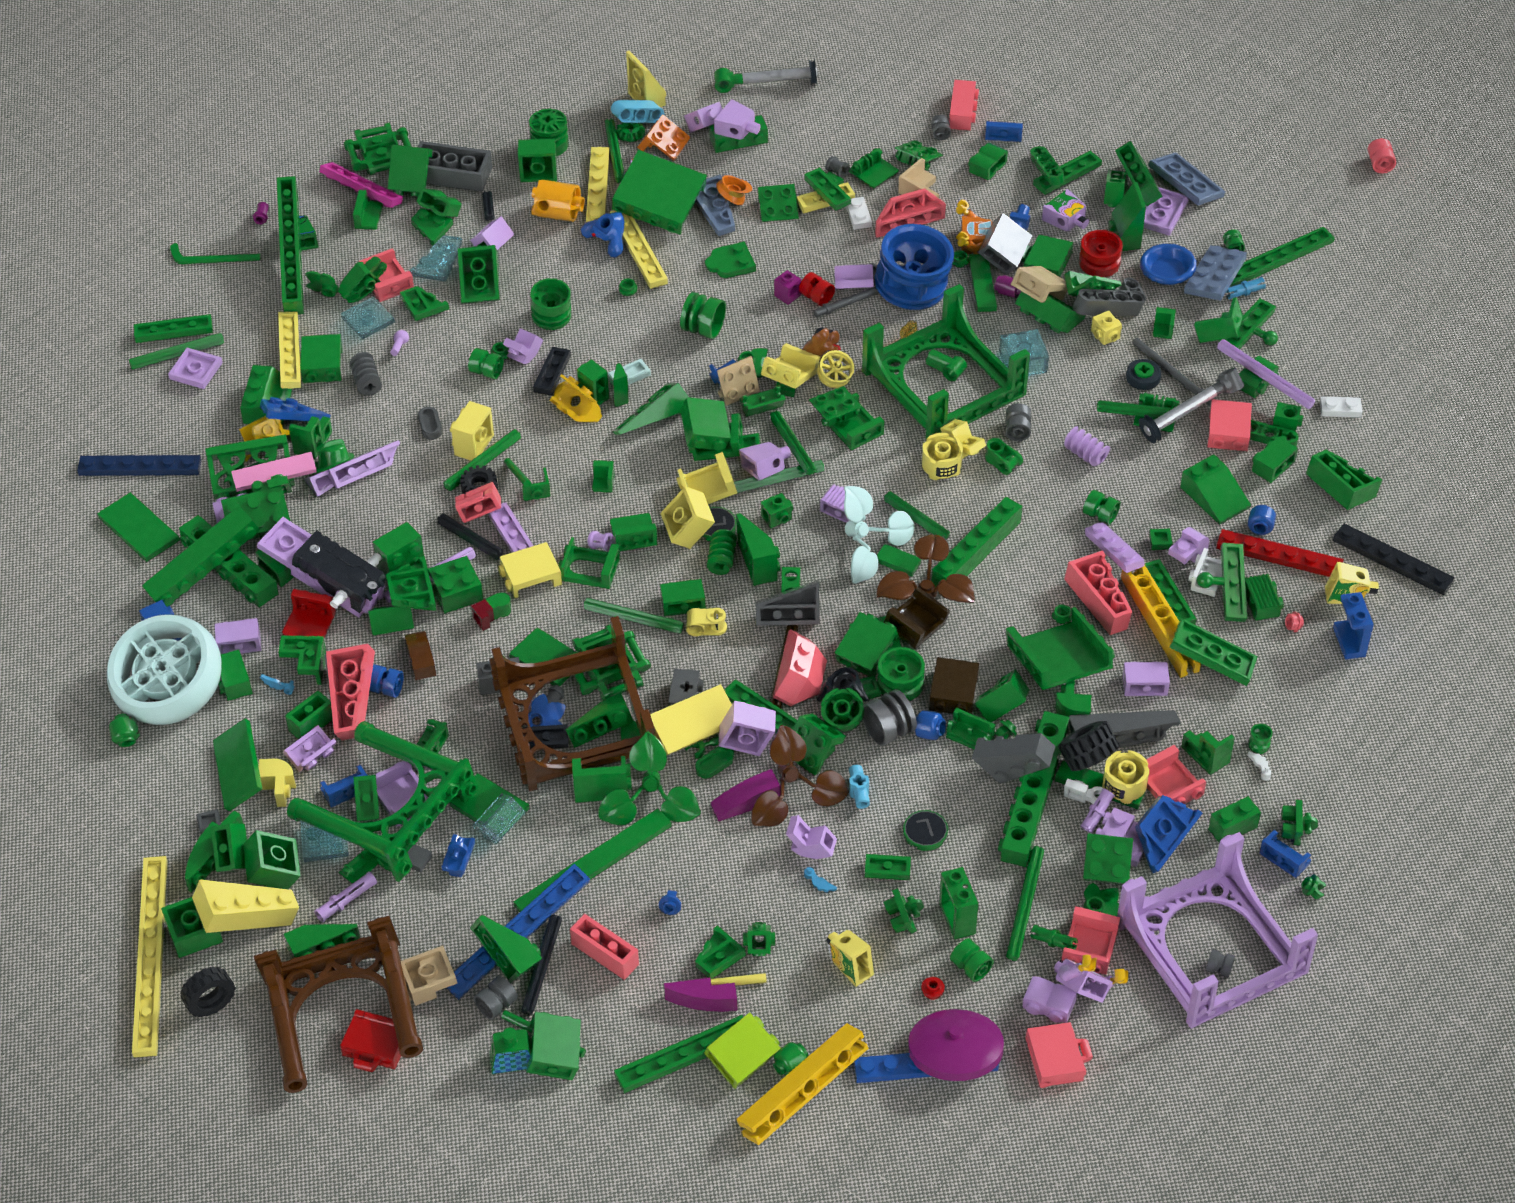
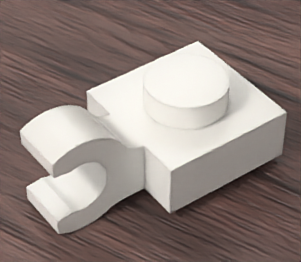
[1064,779,1103,804]

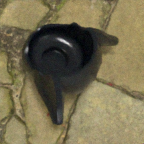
[817,667,869,702]

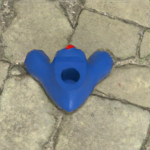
[581,212,624,257]

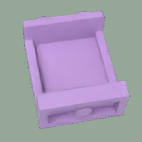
[375,761,428,827]

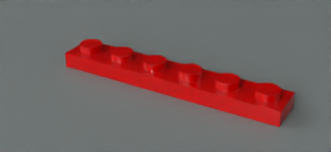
[1216,529,1344,577]

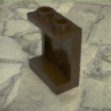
[883,587,950,649]
[929,657,980,714]

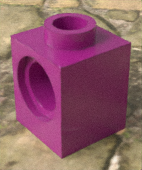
[774,270,801,305]

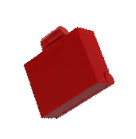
[340,1009,401,1072]

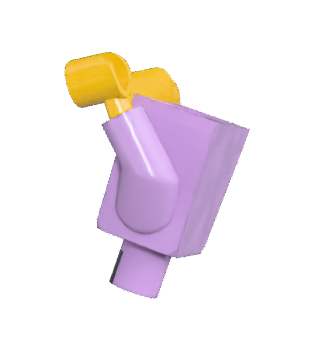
[1054,955,1128,1003]

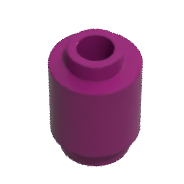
[994,275,1021,299]

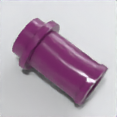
[253,202,269,225]

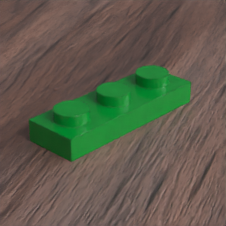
[804,167,851,211]

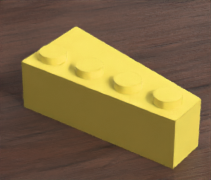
[192,880,299,933]

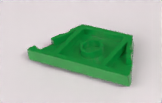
[386,556,436,611]

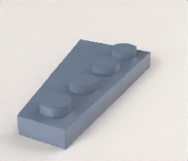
[695,174,735,236]

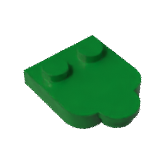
[705,241,756,278]

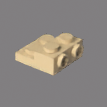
[401,946,457,1006]

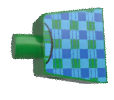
[489,1027,531,1074]

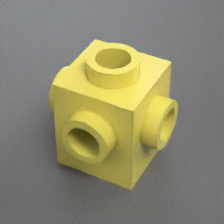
[1091,311,1122,345]

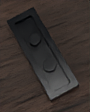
[533,347,571,396]

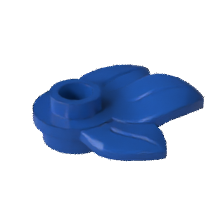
[526,694,566,727]

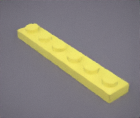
[586,147,610,222]
[610,210,668,289]
[278,312,301,389]

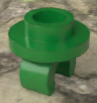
[995,720,1017,739]
[1301,874,1326,899]

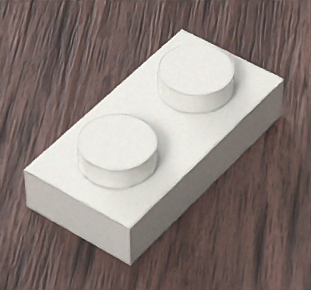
[846,197,872,230]
[1320,397,1362,418]

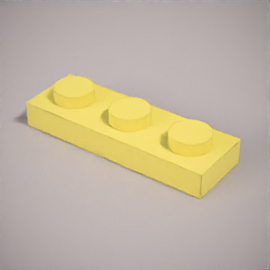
[796,182,855,214]

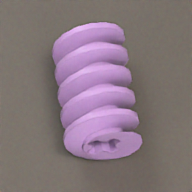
[1064,426,1110,466]

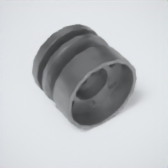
[863,689,917,746]

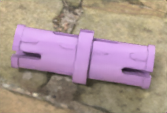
[1080,788,1115,834]

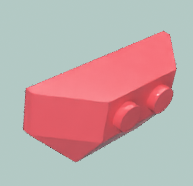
[875,188,946,238]
[773,629,827,706]

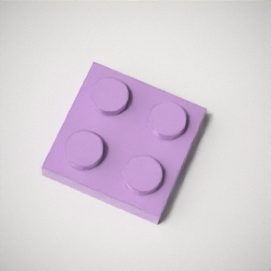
[168,348,223,389]

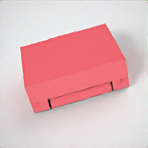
[1025,1022,1093,1088]

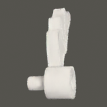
[1247,752,1271,781]

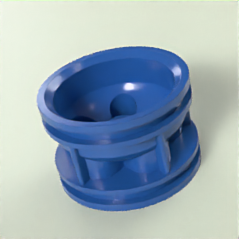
[875,224,954,310]

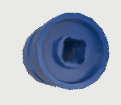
[369,664,404,698]

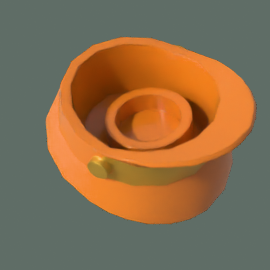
[716,175,752,205]

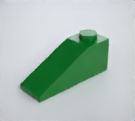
[1104,169,1126,208]

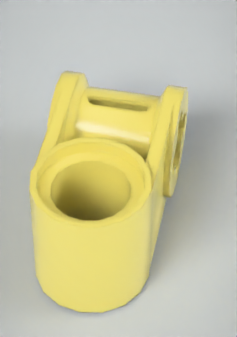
[686,608,727,636]

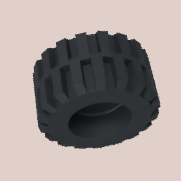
[1058,721,1120,771]

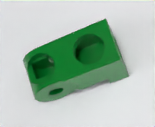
[781,567,801,593]

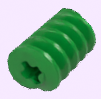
[707,529,737,575]

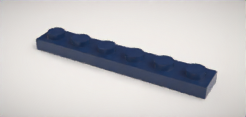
[77,455,202,476]

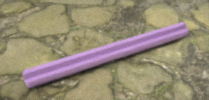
[1217,339,1315,409]

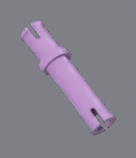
[314,872,377,922]

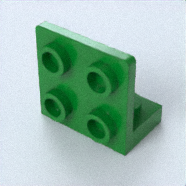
[1064,271,1121,297]
[610,513,657,551]
[793,713,846,775]

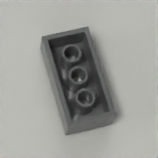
[418,141,493,192]

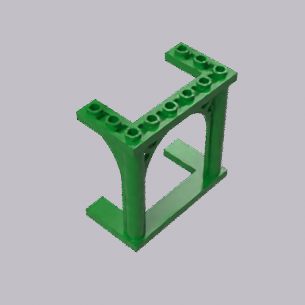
[862,284,1030,439]

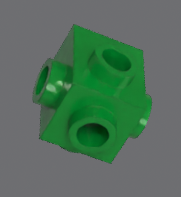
[761,493,794,529]
[743,922,775,957]

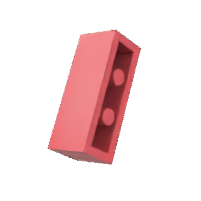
[949,80,979,131]
[570,914,639,980]

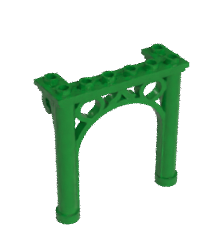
[287,721,478,882]

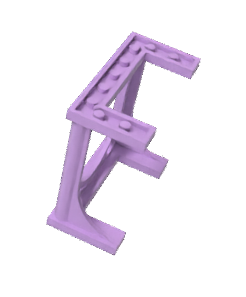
[1117,832,1318,1029]

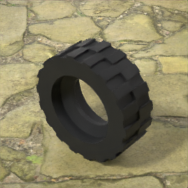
[180,966,236,1017]

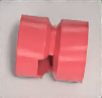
[1368,138,1396,174]

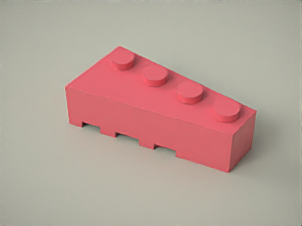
[1064,551,1132,635]
[326,643,375,740]

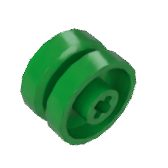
[877,647,925,701]

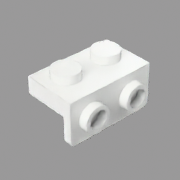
[1188,548,1222,597]

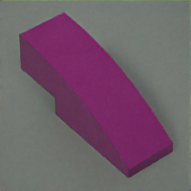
[710,769,780,822]
[664,978,738,1012]

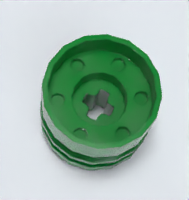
[529,108,569,156]
[530,278,572,330]
[680,291,726,339]

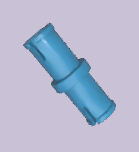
[1226,277,1266,300]

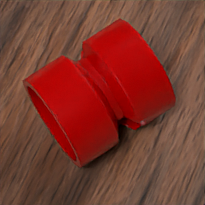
[799,272,835,307]

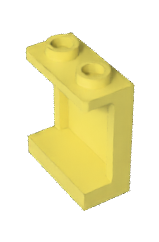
[761,343,820,389]
[676,452,738,504]
[498,542,562,598]

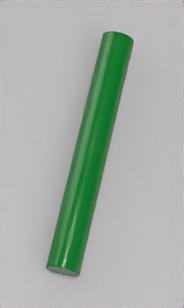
[504,458,531,488]

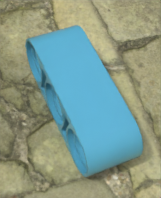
[611,100,664,123]

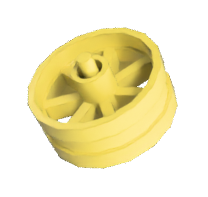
[817,350,854,388]

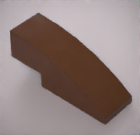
[404,631,436,680]

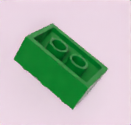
[1015,291,1086,334]
[240,365,293,426]

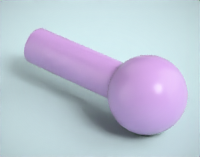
[390,330,409,356]

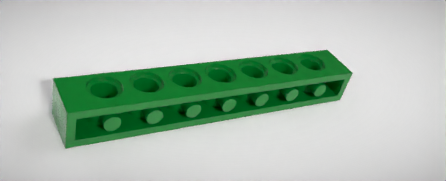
[277,176,304,315]
[998,711,1070,868]

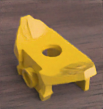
[549,374,602,422]
[239,416,290,462]

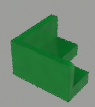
[1194,297,1243,343]
[289,416,332,459]
[278,636,326,685]
[975,669,1030,722]
[1181,730,1235,775]

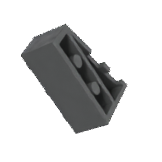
[756,580,820,626]
[972,733,1055,784]

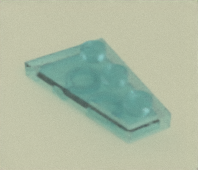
[409,235,462,282]

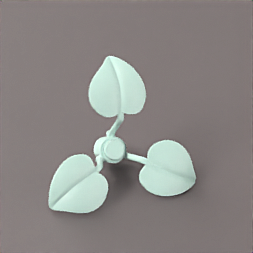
[844,486,914,584]

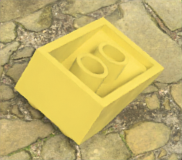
[626,51,666,107]

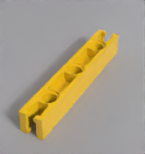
[1121,566,1201,678]
[736,1023,869,1145]

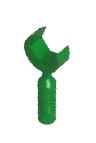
[685,736,719,759]

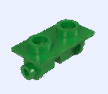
[338,849,378,884]

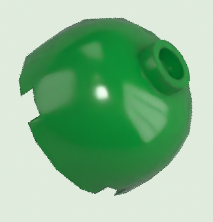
[821,688,865,732]

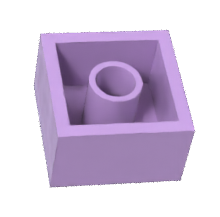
[719,701,776,756]

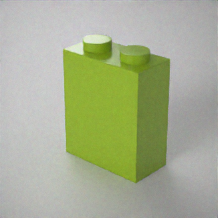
[704,1012,781,1089]

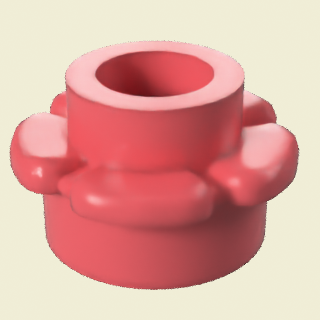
[1285,611,1304,632]

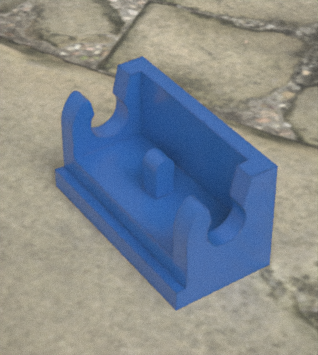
[320,765,368,808]
[1259,830,1311,878]

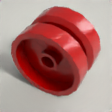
[1079,230,1123,277]

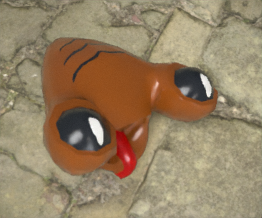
[802,327,841,362]

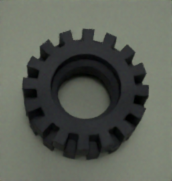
[460,465,498,494]

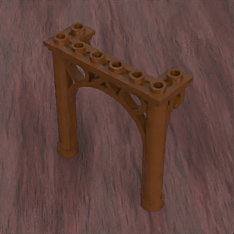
[254,915,423,1093]

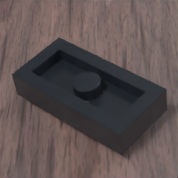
[524,724,569,750]

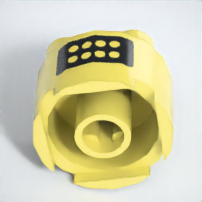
[922,433,963,480]
[1102,750,1149,804]

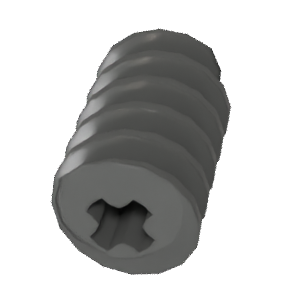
[350,352,382,395]

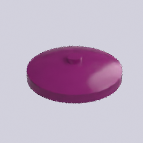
[908,1009,1004,1081]

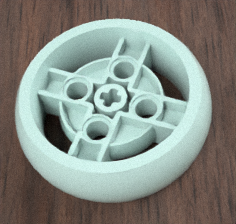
[107,615,222,725]

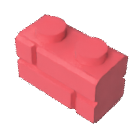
[455,482,501,523]

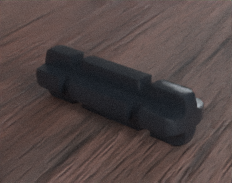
[482,191,495,221]

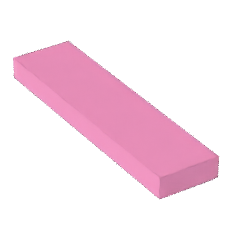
[231,452,317,492]

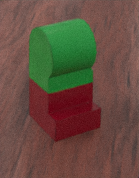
[471,593,511,631]

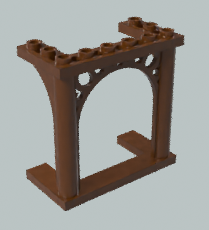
[489,616,655,792]

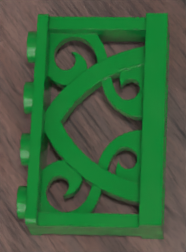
[205,434,295,500]

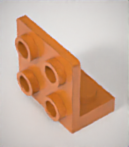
[637,114,690,161]

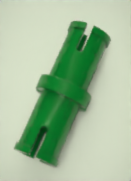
[1030,925,1078,950]

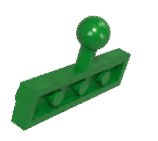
[1218,298,1278,349]
[1197,543,1247,622]

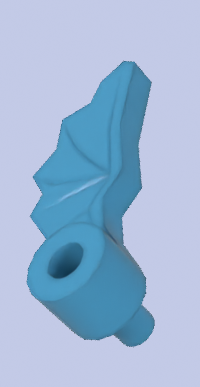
[260,674,295,695]
[804,867,837,893]

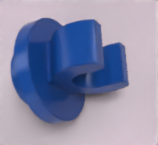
[659,890,682,915]

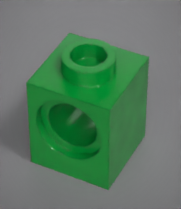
[1273,402,1304,432]

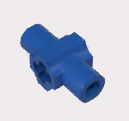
[1010,204,1031,231]

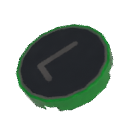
[703,507,736,542]
[903,810,948,851]

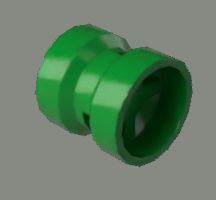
[1223,229,1245,252]
[1248,723,1273,754]

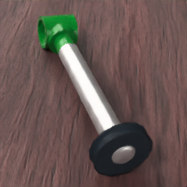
[714,58,817,93]

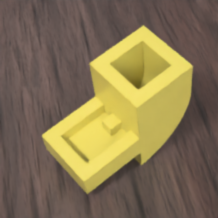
[940,419,986,459]
[258,759,296,807]

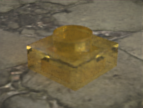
[899,320,918,339]

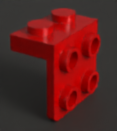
[282,589,336,638]

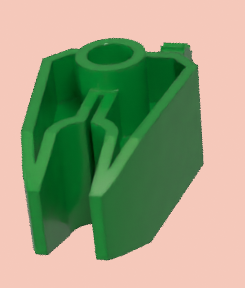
[338,256,387,303]

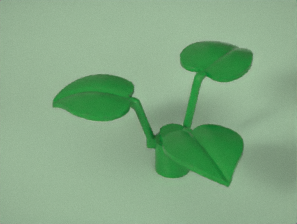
[598,731,701,825]

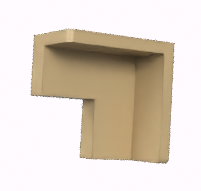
[898,158,939,198]

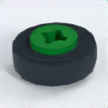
[1126,359,1161,390]

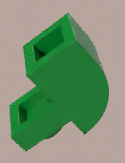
[1055,680,1092,717]

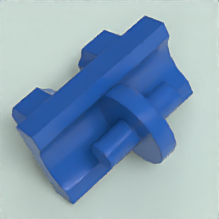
[442,834,475,877]

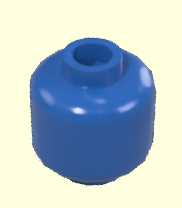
[1248,505,1276,535]
[915,711,946,740]

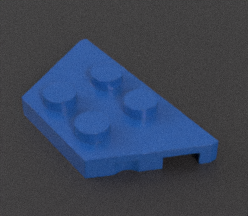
[260,397,331,421]
[1135,795,1203,873]

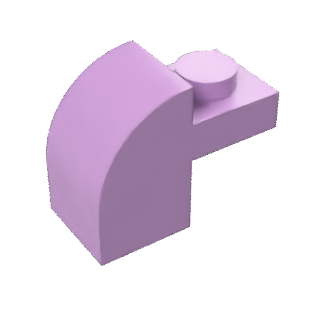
[503,328,543,364]
[1168,527,1209,564]
[786,815,837,859]

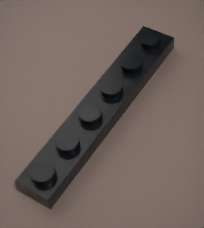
[1333,523,1455,596]

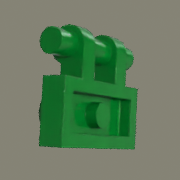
[252,474,292,494]

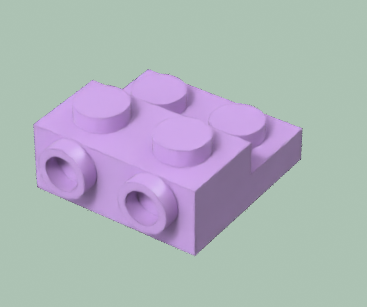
[1095,808,1144,867]

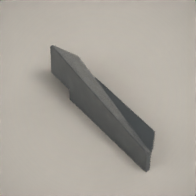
[1069,710,1180,747]

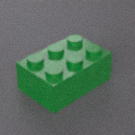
[221,486,290,540]

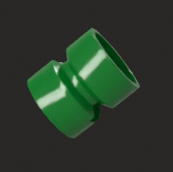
[468,348,504,379]
[1083,489,1121,525]
[950,938,994,982]

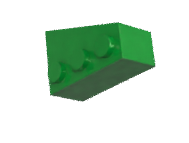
[1306,449,1383,510]

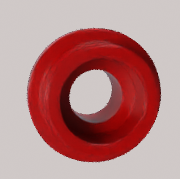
[921,977,945,1000]

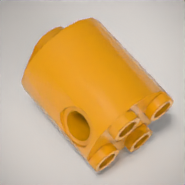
[531,180,585,222]

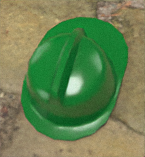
[312,438,355,474]

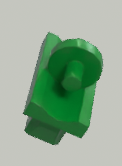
[1281,800,1318,846]
[883,888,924,934]

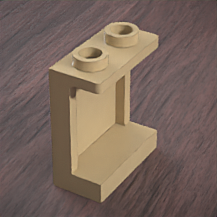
[1011,266,1068,303]

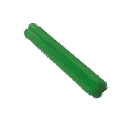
[1097,400,1173,418]
[884,491,950,540]

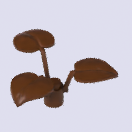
[877,534,975,603]
[751,725,849,826]

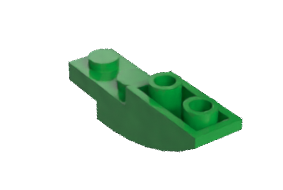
[185,810,243,893]

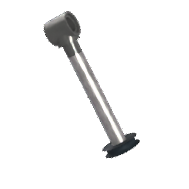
[1139,367,1244,444]

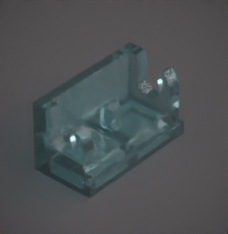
[472,793,526,845]

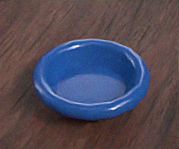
[1140,243,1197,285]

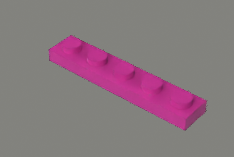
[319,162,403,208]

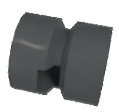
[1005,403,1031,441]
[473,976,518,1020]

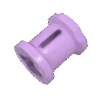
[587,531,615,551]

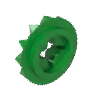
[616,122,645,142]

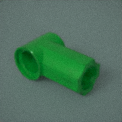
[926,349,967,381]

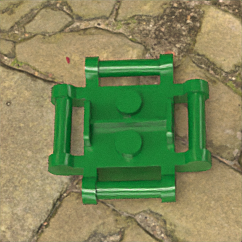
[343,122,412,176]
[569,624,652,700]

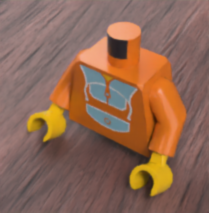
[956,199,992,254]

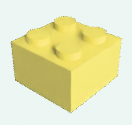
[450,401,494,461]
[660,487,715,549]

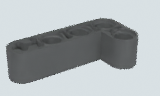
[1072,277,1146,316]

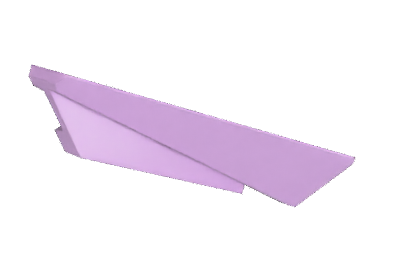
[304,440,400,497]

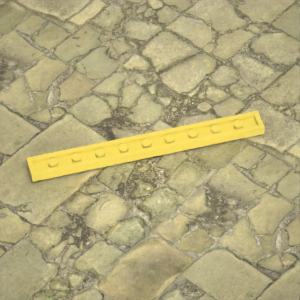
[132,856,168,1057]

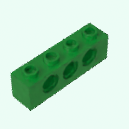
[1115,140,1163,206]

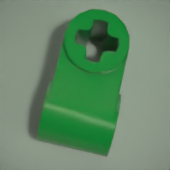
[985,438,1023,475]

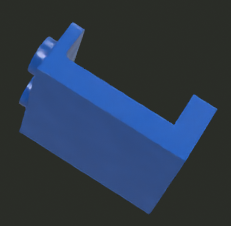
[1333,592,1374,660]

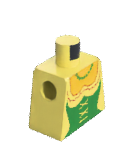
[1325,562,1379,604]
[826,930,874,987]

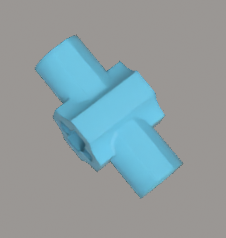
[849,765,870,809]

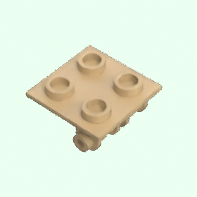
[717,356,760,406]

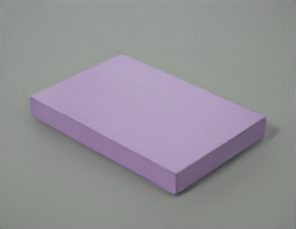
[1144,187,1189,236]

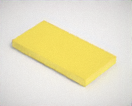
[650,684,732,756]

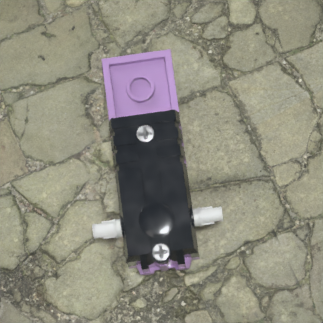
[257,517,386,618]

